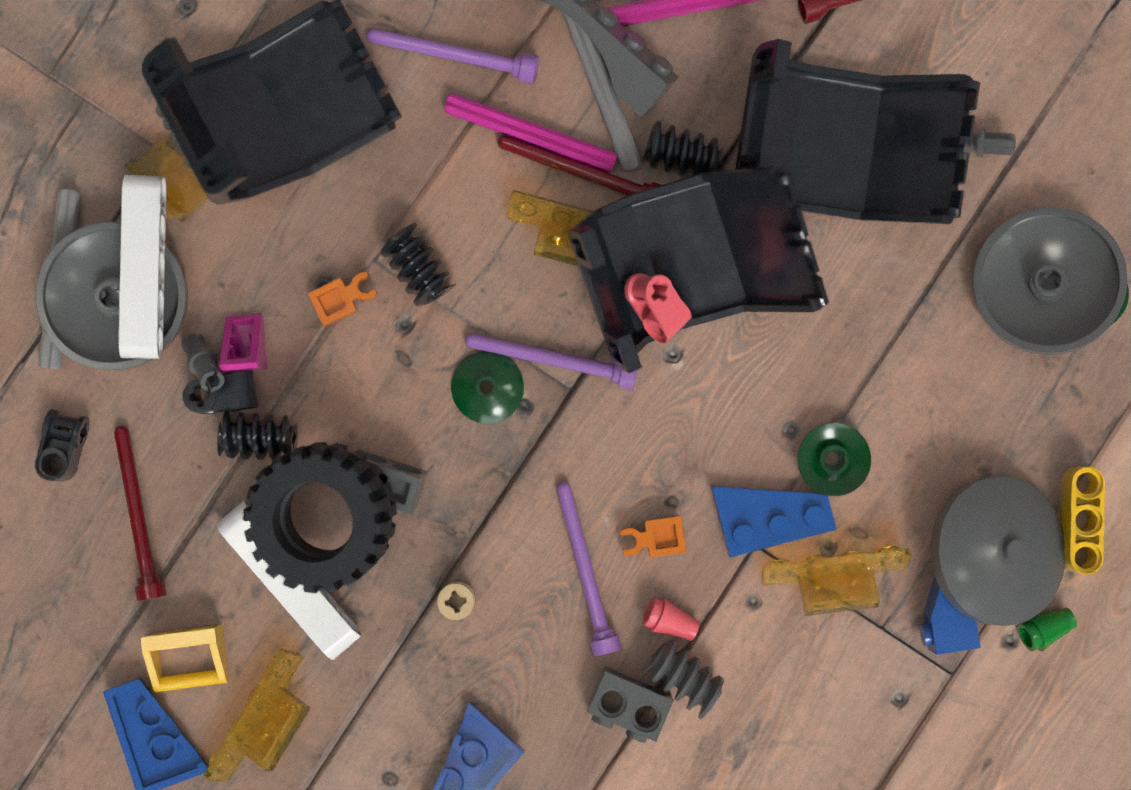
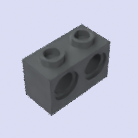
[358,449,428,514]
[587,666,674,743]

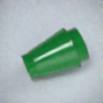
[1018,607,1077,651]

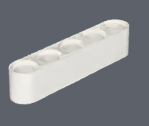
[119,175,166,359]
[216,500,362,660]

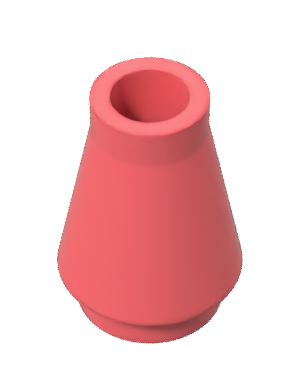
[642,598,700,641]

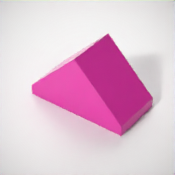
[219,313,268,373]

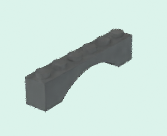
[540,0,679,118]

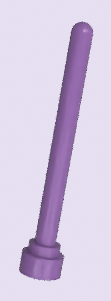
[366,28,539,85]
[465,333,637,391]
[557,482,622,656]

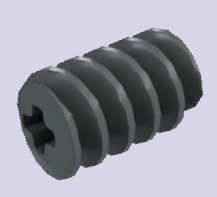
[642,639,724,719]

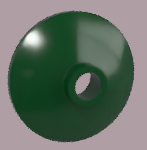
[451,351,524,424]
[797,423,871,496]

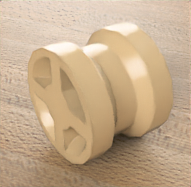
[437,581,476,620]

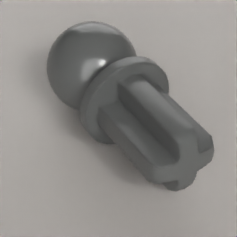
[964,128,1016,157]

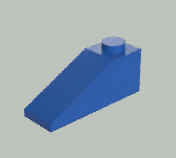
[919,576,981,655]

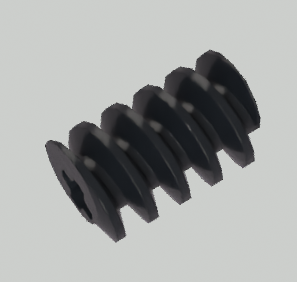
[642,120,723,177]
[381,223,456,306]
[217,412,298,460]

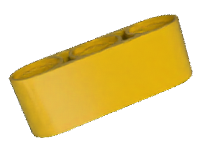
[1060,466,1105,575]

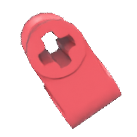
[624,273,691,344]

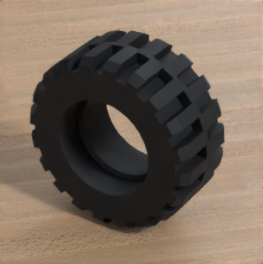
[243,442,397,593]

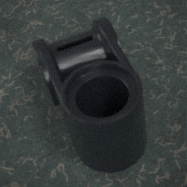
[183,370,258,414]
[35,409,90,481]

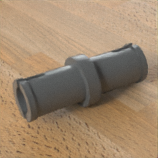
[181,333,224,392]

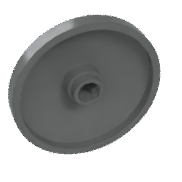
[973,207,1127,355]
[35,222,188,370]
[931,476,1065,626]

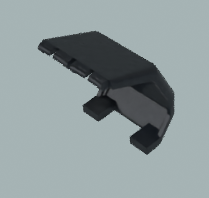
[142,0,402,204]
[735,39,980,224]
[568,166,829,373]

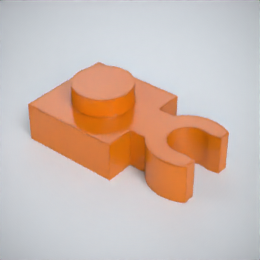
[307,272,378,327]
[620,515,686,558]

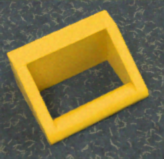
[141,624,229,692]

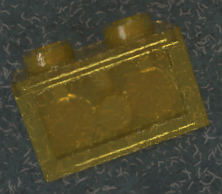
[124,138,208,222]

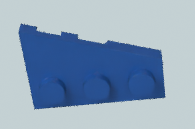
[711,486,837,558]
[103,678,211,790]
[433,702,526,790]

